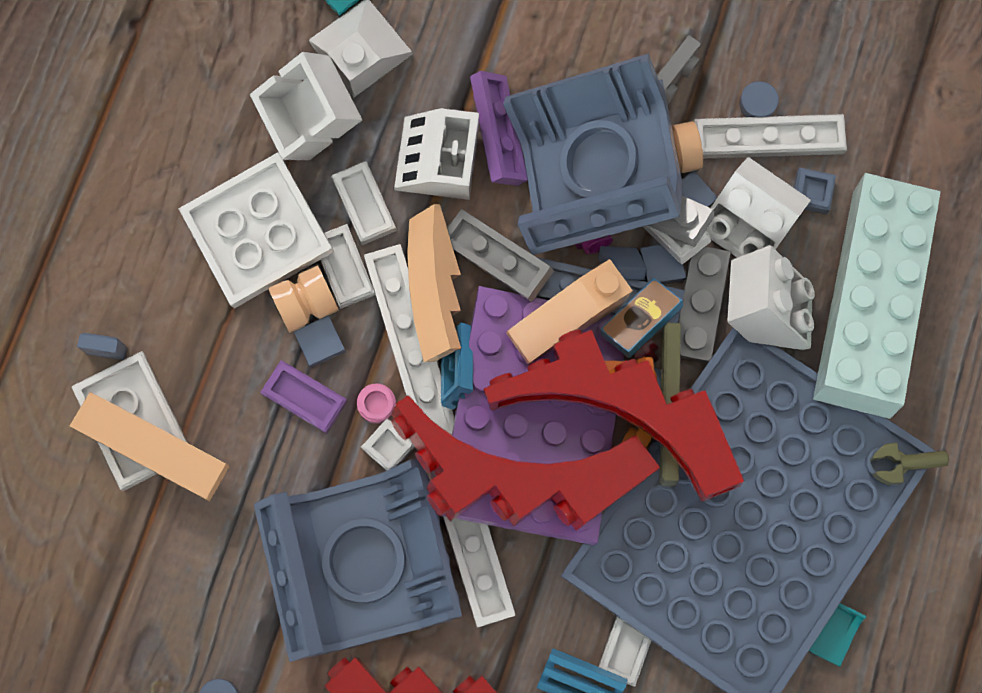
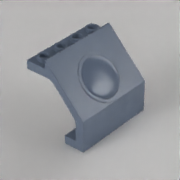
[503,53,683,255]
[254,459,462,662]

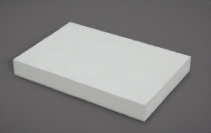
[71,351,188,491]

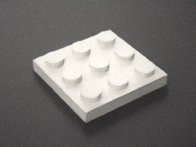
[179,153,334,309]

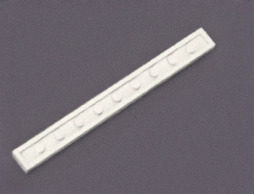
[364,244,516,628]

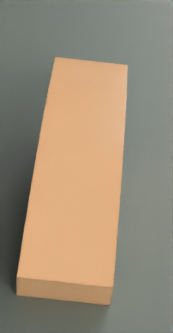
[407,204,461,362]
[70,392,230,501]

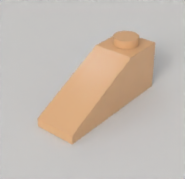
[506,259,633,365]

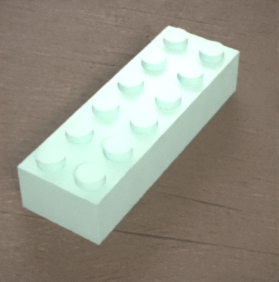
[813,173,941,419]

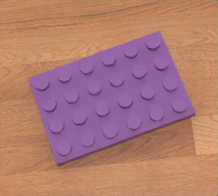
[442,286,624,545]

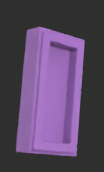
[260,360,348,434]

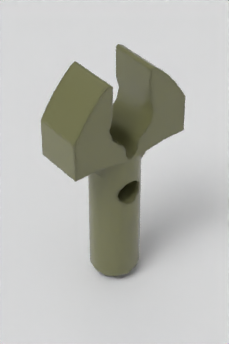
[870,443,949,486]

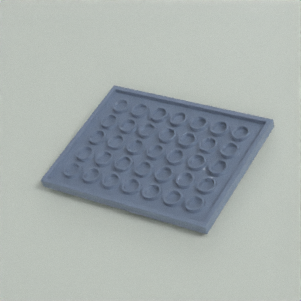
[561,328,935,693]

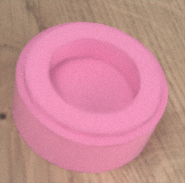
[357,384,396,424]

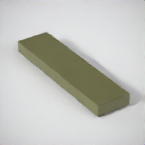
[659,323,681,487]

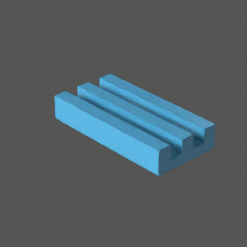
[441,322,473,410]
[537,648,627,693]

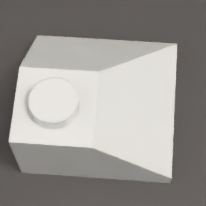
[309,0,412,97]

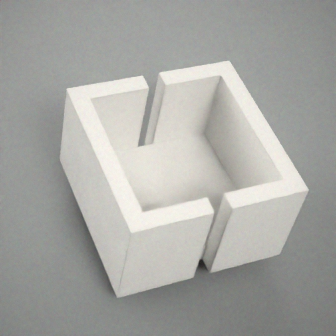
[250,52,362,160]

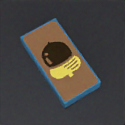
[600,278,683,358]

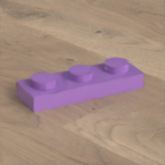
[470,71,528,186]

